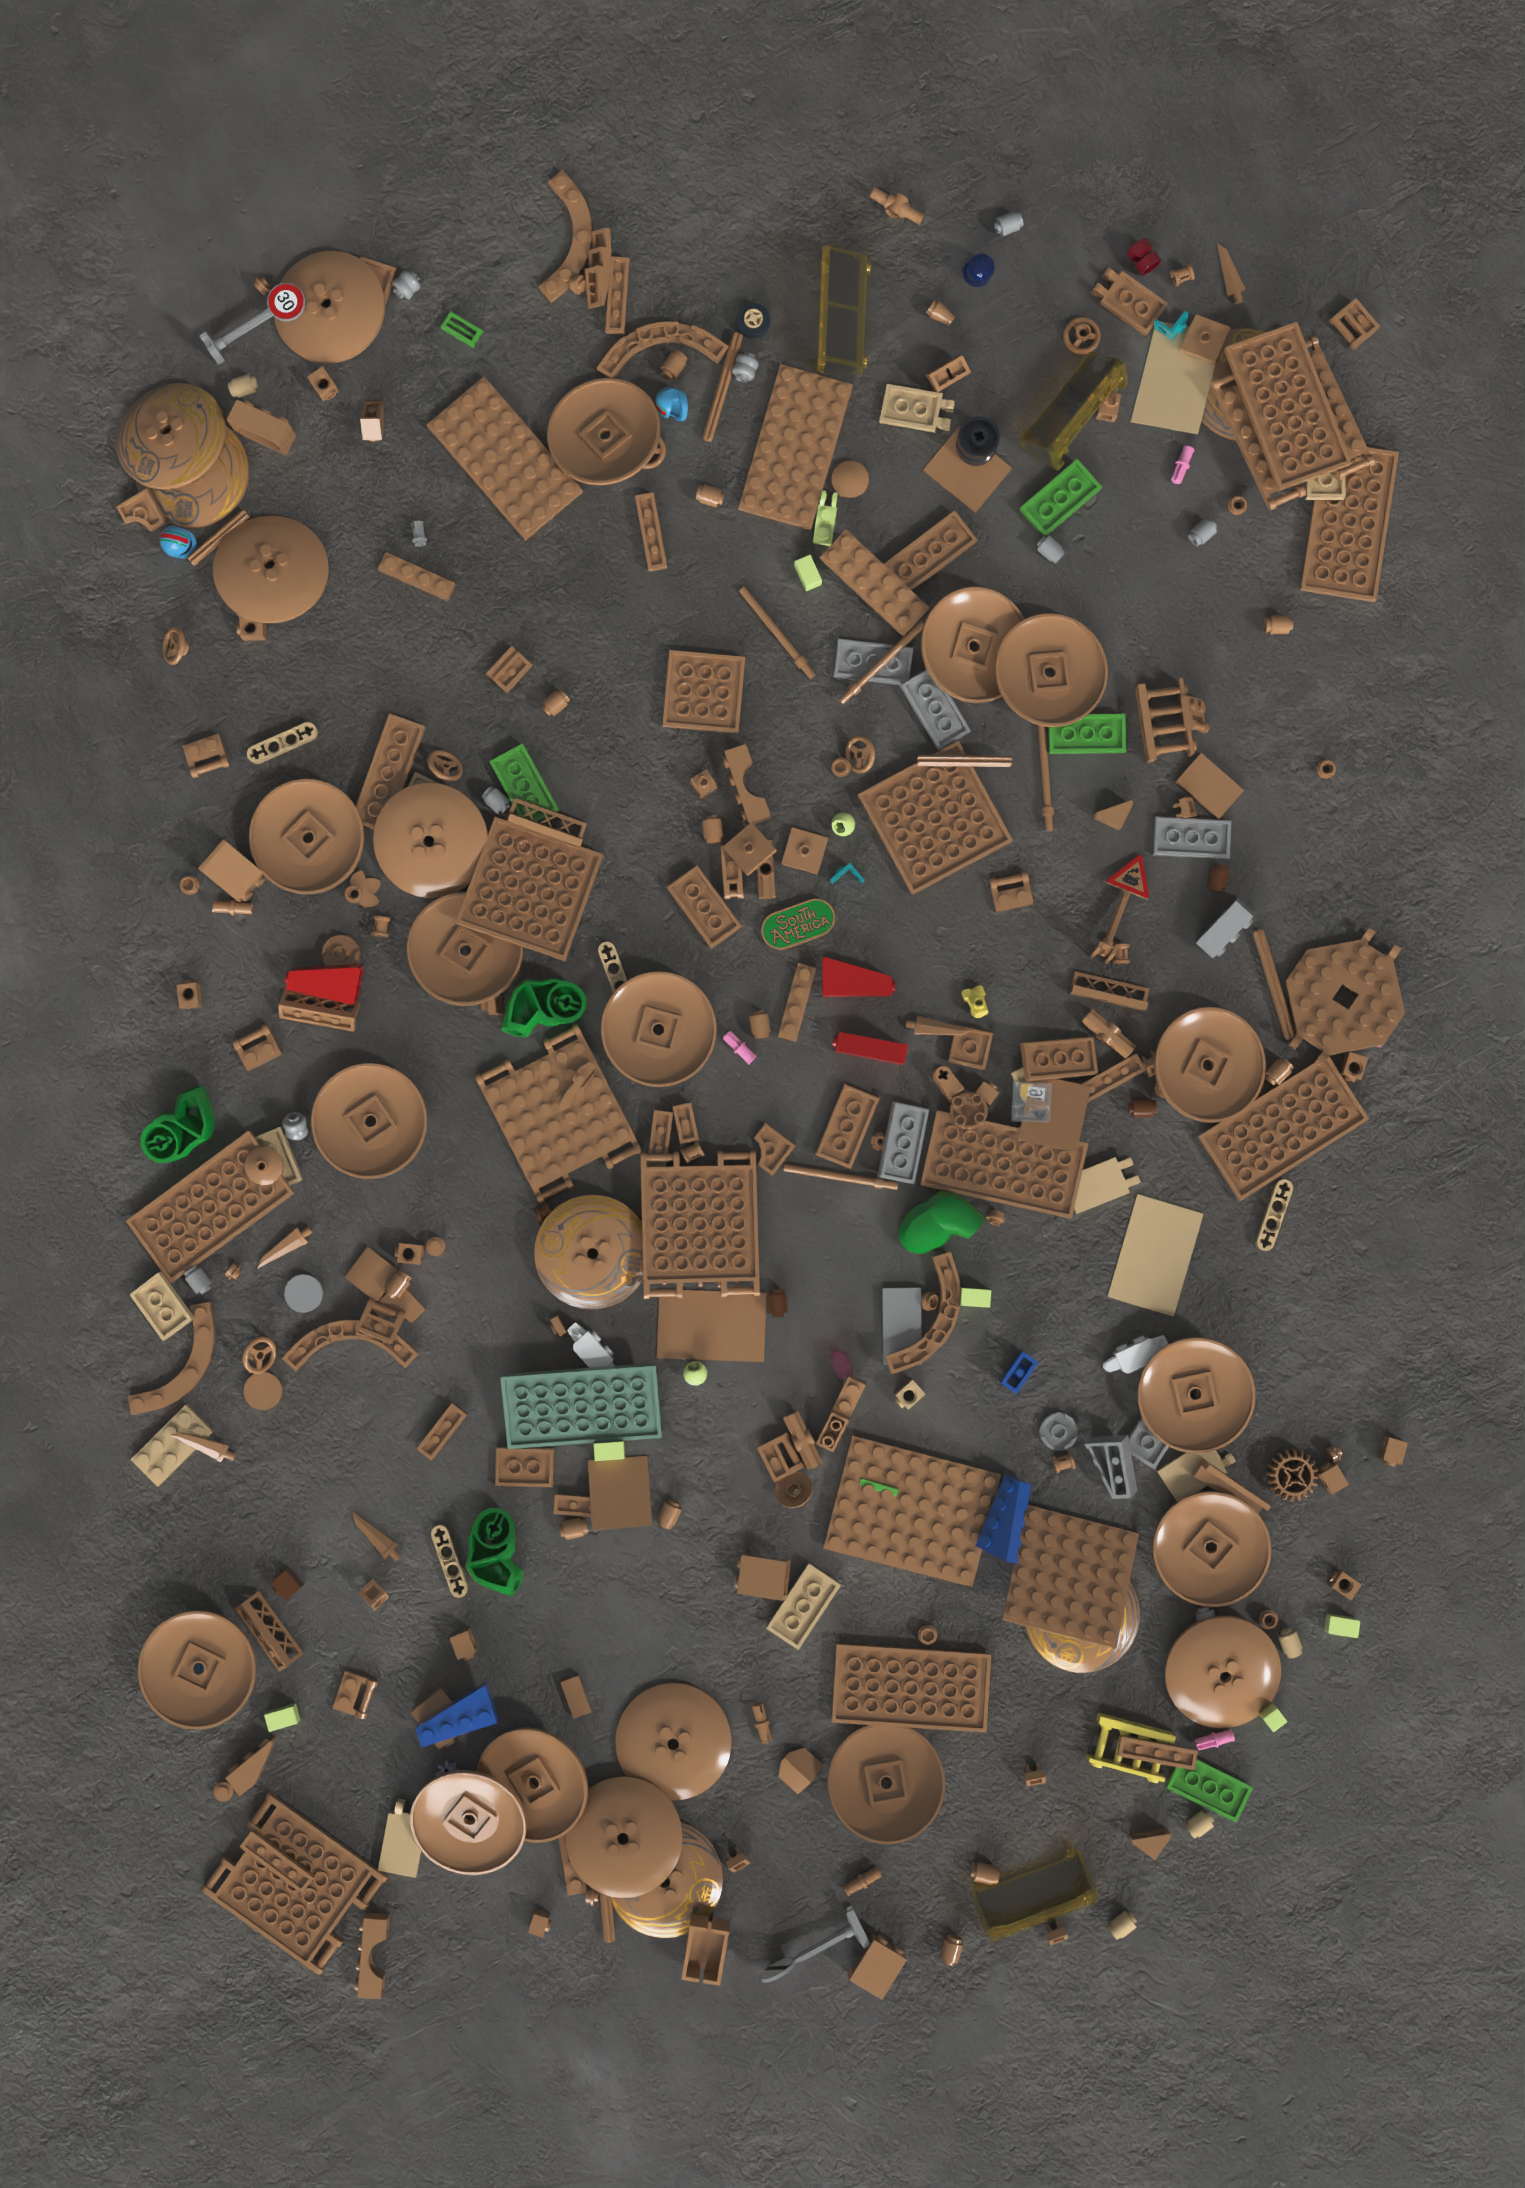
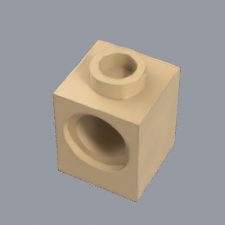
[894,1378,925,1410]

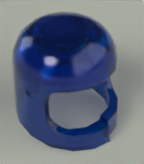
[962,253,995,287]

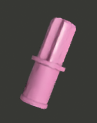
[1171,445,1194,484]
[723,1031,757,1065]
[1195,1729,1235,1750]

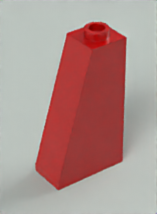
[822,957,895,997]
[284,964,364,1005]
[832,1032,908,1066]

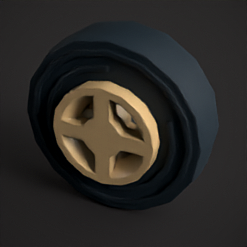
[736,303,770,339]

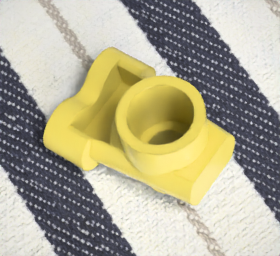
[961,985,988,1018]

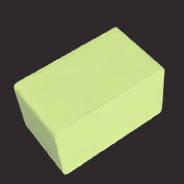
[794,554,822,591]
[959,1287,991,1308]
[593,1441,625,1461]
[1324,1613,1360,1638]
[1258,1702,1287,1732]
[264,1703,301,1732]

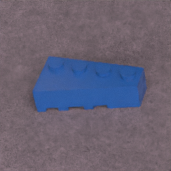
[976,1474,1031,1564]
[416,1681,498,1748]

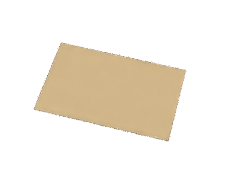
[1131,321,1216,434]
[1107,1194,1203,1317]

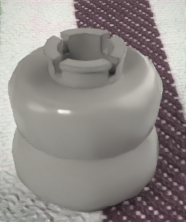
[392,270,420,300]
[732,352,759,383]
[282,1112,309,1141]

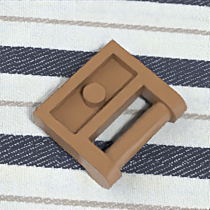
[1329,298,1380,350]
[1181,695,1210,733]
[182,734,230,779]
[989,871,1034,912]
[232,1023,283,1071]
[356,1298,406,1345]
[757,1432,805,1482]
[333,1670,378,1719]

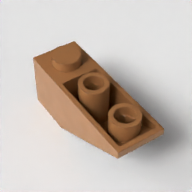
[225,1736,276,1796]

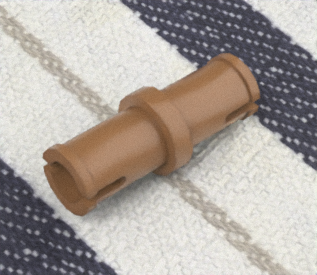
[213,900,253,915]
[751,1702,773,1744]
[842,1866,882,1897]

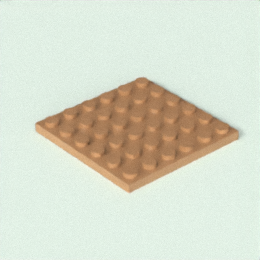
[858,740,1013,895]
[456,817,603,961]
[1001,1505,1139,1649]

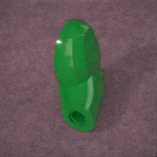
[501,978,586,1038]
[140,1084,215,1163]
[898,1191,986,1254]
[465,1508,524,1597]

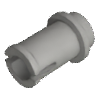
[411,521,427,547]

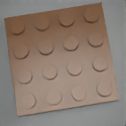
[663,650,745,734]

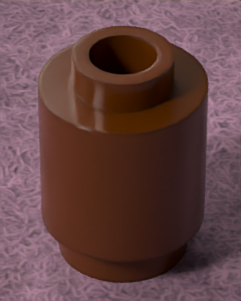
[1207,864,1230,893]
[1128,1098,1157,1118]
[767,1289,788,1317]

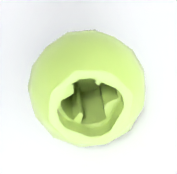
[831,812,855,836]
[683,1361,708,1386]

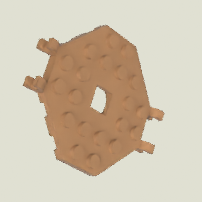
[1285,928,1405,1066]

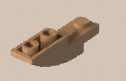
[816,1374,867,1452]

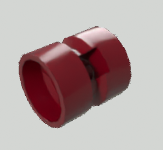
[1127,238,1162,276]

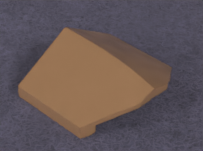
[778,1747,824,1794]

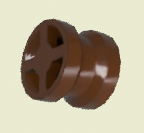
[533,1202,552,1225]

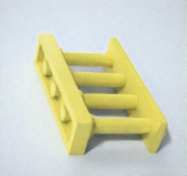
[1086,1712,1176,1783]

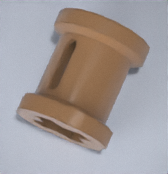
[1170,263,1195,287]
[371,916,390,937]
[1113,944,1130,964]
[680,1141,705,1164]
[1052,1452,1076,1473]

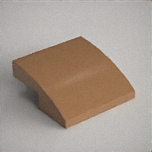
[345,1246,399,1302]

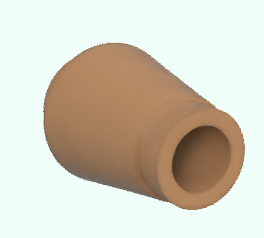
[926,300,955,326]

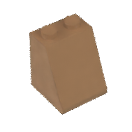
[198,839,265,903]

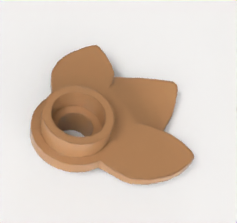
[345,870,381,907]

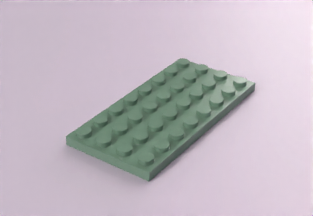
[500,1363,662,1449]

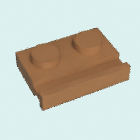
[486,646,533,693]

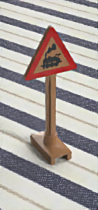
[1090,855,1149,964]

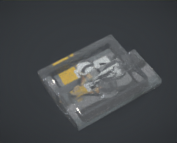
[1011,1081,1052,1123]

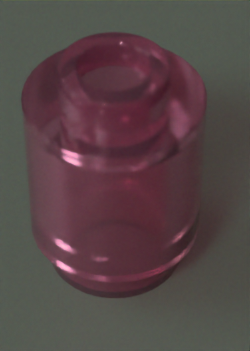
[829,1350,853,1380]

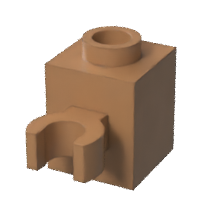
[1096,390,1121,422]

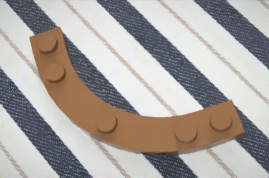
[538,170,592,303]
[597,321,729,379]
[885,1251,961,1374]
[128,1302,215,1415]
[282,1319,419,1371]

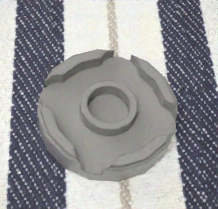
[284,1274,324,1313]
[1039,1412,1078,1451]

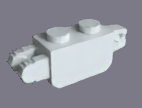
[567,1322,616,1368]
[1102,1335,1168,1374]

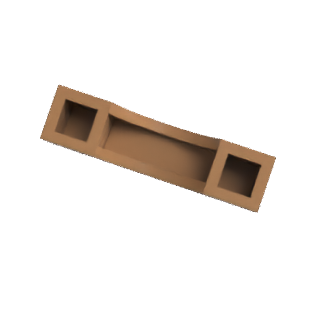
[722,744,771,824]
[355,1912,390,1999]

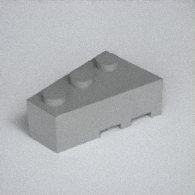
[1196,897,1254,958]
[1085,1435,1137,1499]

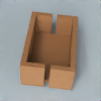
[227,399,296,456]
[681,1914,730,1986]

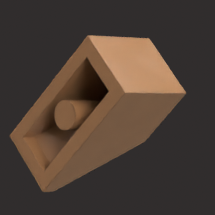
[360,401,384,442]

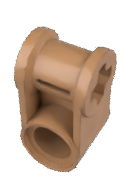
[933,1066,966,1103]

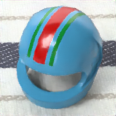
[654,386,688,422]
[160,525,197,559]

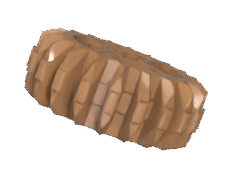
[1266,1449,1319,1502]

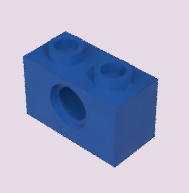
[999,1350,1039,1394]

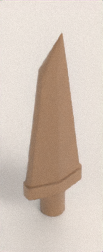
[1217,243,1246,304]
[906,1016,973,1036]
[257,1226,313,1268]
[170,1433,236,1462]
[352,1511,401,1561]

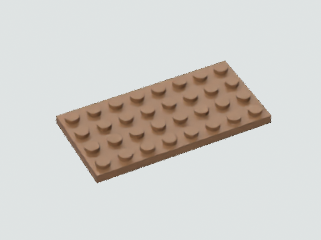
[1224,322,1352,491]
[738,364,853,531]
[427,377,583,541]
[1300,447,1399,602]
[1198,1057,1369,1201]
[921,1110,1088,1219]
[126,1131,295,1283]
[831,1643,991,1733]

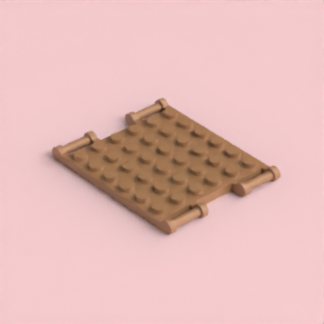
[1210,335,1375,511]
[474,1023,643,1205]
[640,1150,760,1299]
[200,1791,389,1975]

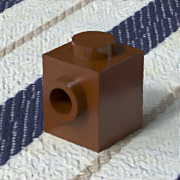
[271,1568,304,1601]

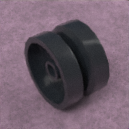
[955,416,1000,466]

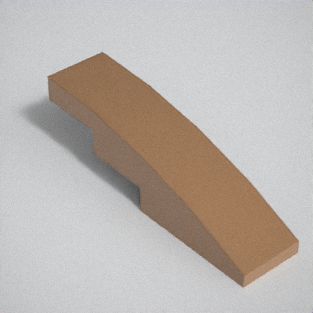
[584,228,611,309]

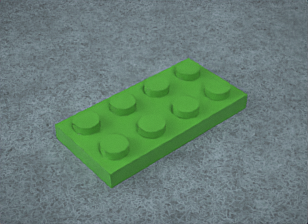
[1019,459,1102,537]
[1048,714,1126,754]
[489,743,559,822]
[1166,1759,1253,1823]

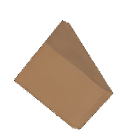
[1093,800,1133,831]
[1129,1829,1171,1860]

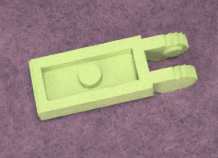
[813,490,838,546]

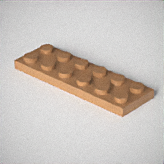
[884,510,978,591]
[820,529,930,637]
[356,714,426,830]

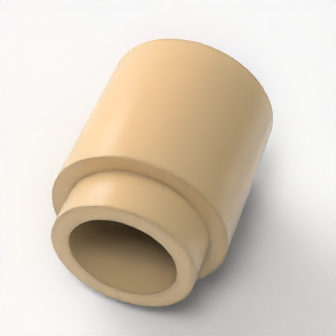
[228,373,258,398]
[1278,1627,1303,1658]
[1185,1810,1215,1839]
[1108,1911,1137,1940]

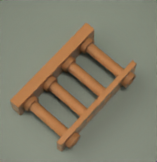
[1135,678,1197,763]

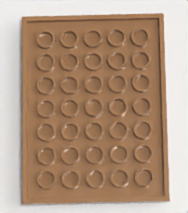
[823,1435,1002,1587]

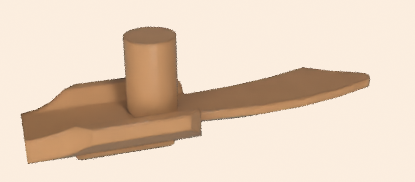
[558,1062,596,1110]

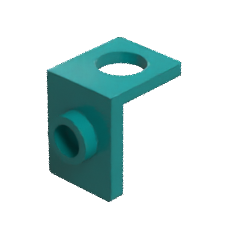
[1154,311,1188,341]
[830,863,865,884]

